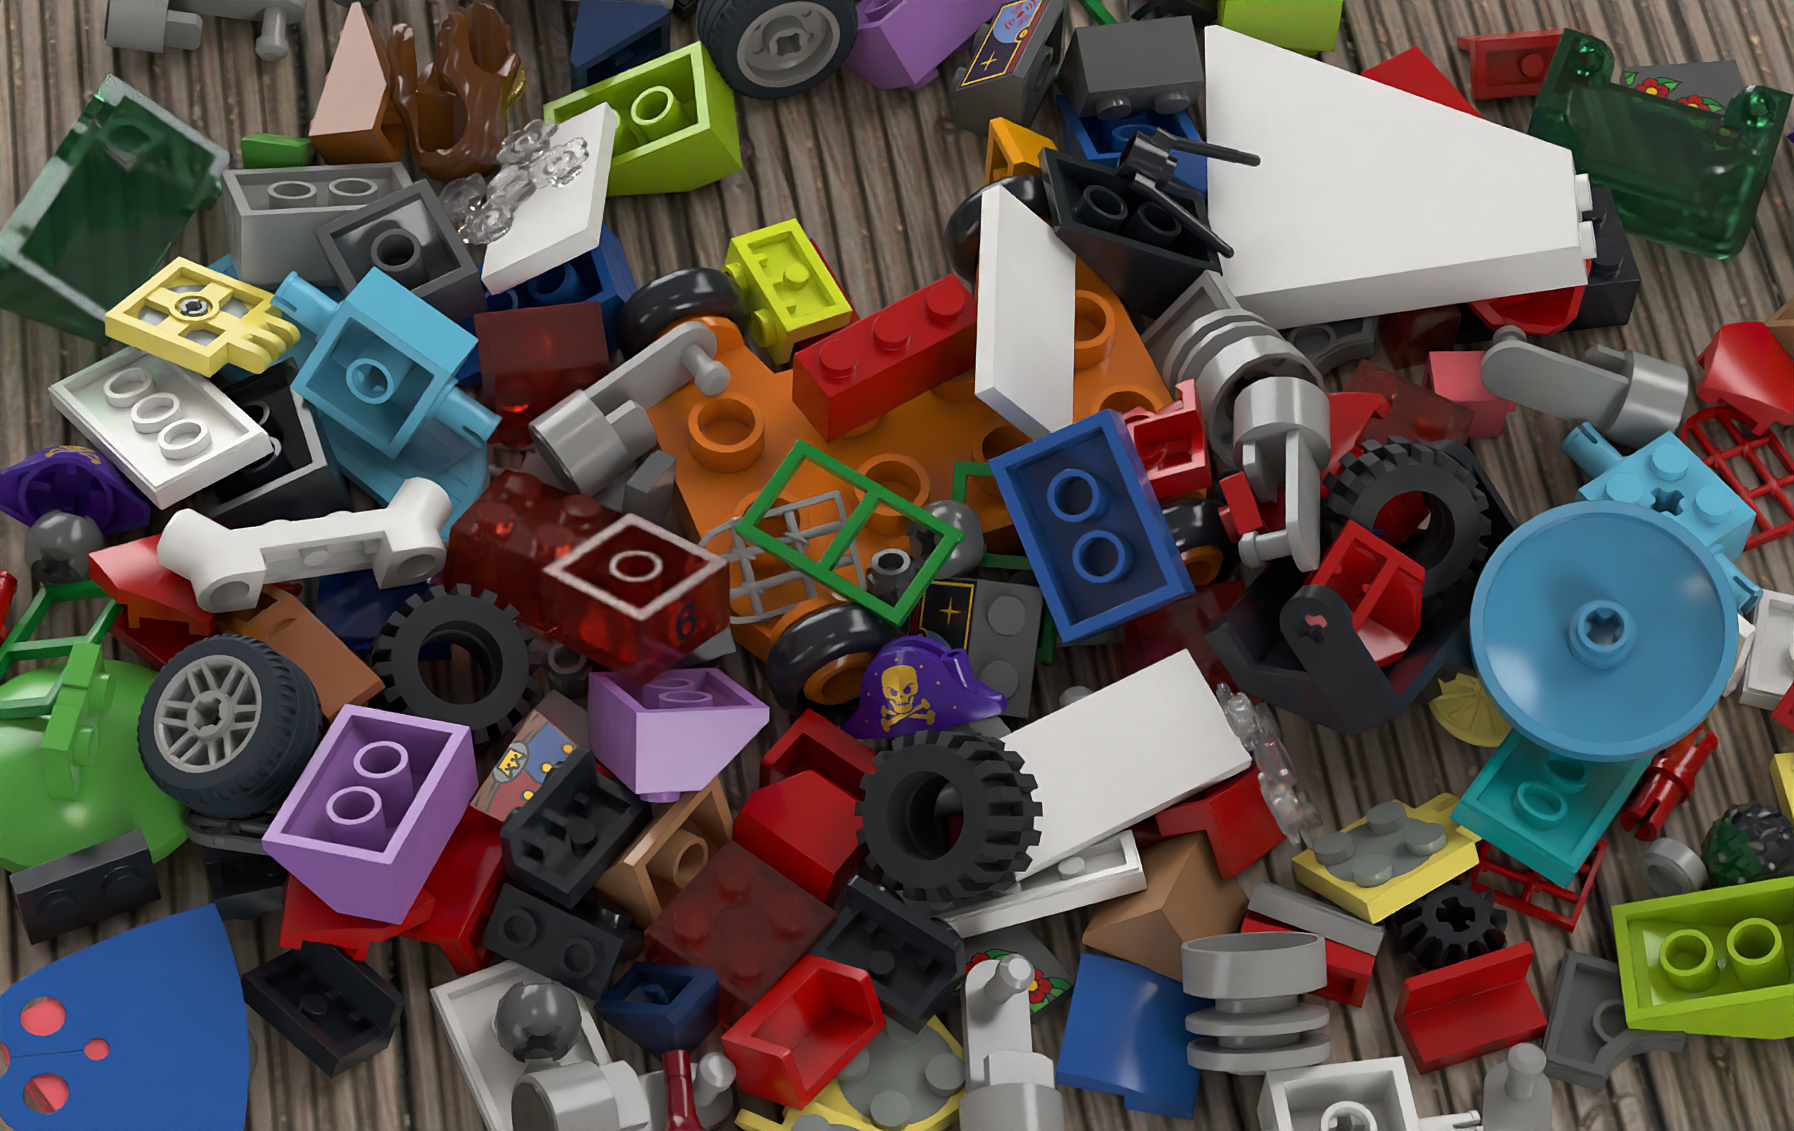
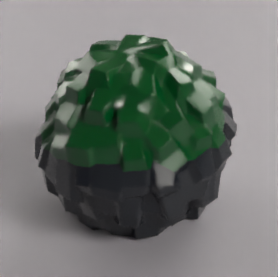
[1700,800,1794,889]

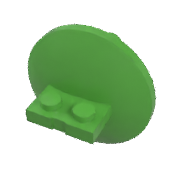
[0,642,202,874]

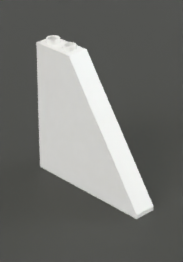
[1205,25,1597,330]

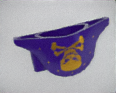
[0,446,152,536]
[840,635,1008,739]

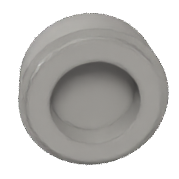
[1639,838,1708,897]

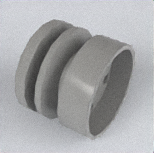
[1162,308,1326,469]
[1181,932,1332,1075]

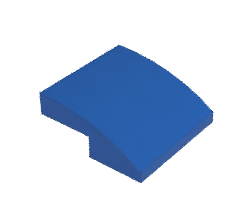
[1056,953,1215,1120]

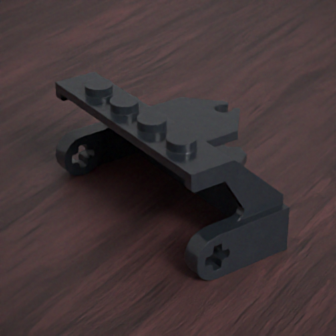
[1204,439,1520,737]

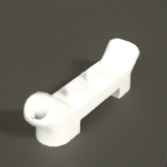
[157,477,452,613]

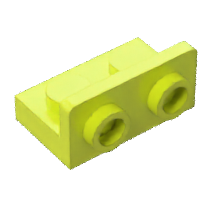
[721,218,852,366]

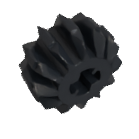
[1393,874,1508,973]

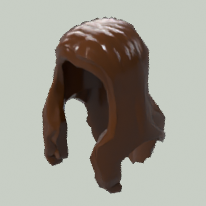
[387,2,521,183]

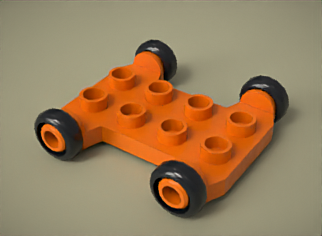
[614,174,1242,718]

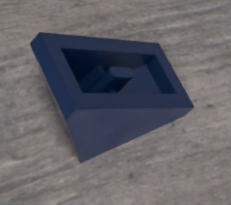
[570,0,671,93]
[593,961,719,1062]

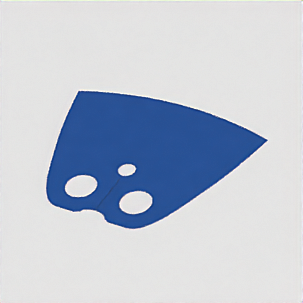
[0,903,249,1131]

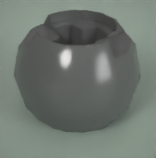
[906,500,987,580]
[24,510,105,584]
[493,980,582,1063]

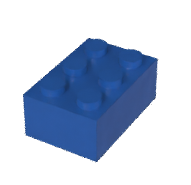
[988,408,1196,644]

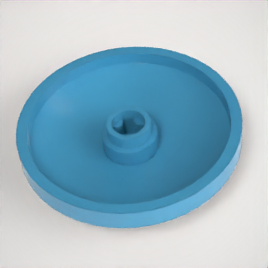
[1469,500,1739,762]

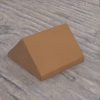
[593,775,739,952]
[1081,830,1250,983]

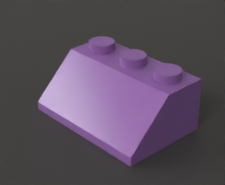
[843,0,1011,91]
[588,668,769,803]
[262,703,479,925]

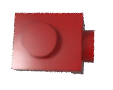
[1218,471,1286,563]

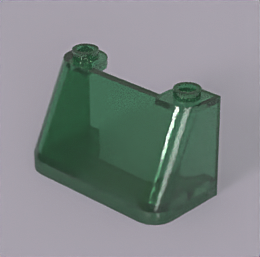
[1526,28,1794,260]
[0,72,233,347]

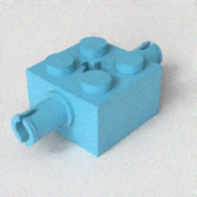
[270,266,503,461]
[1561,422,1764,616]

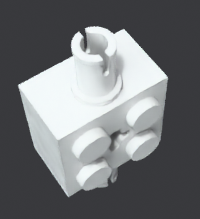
[1257,1056,1483,1131]

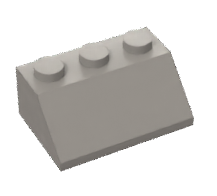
[221,162,413,290]

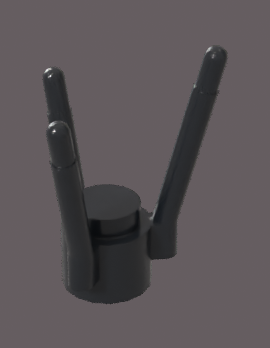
[1114,127,1261,259]

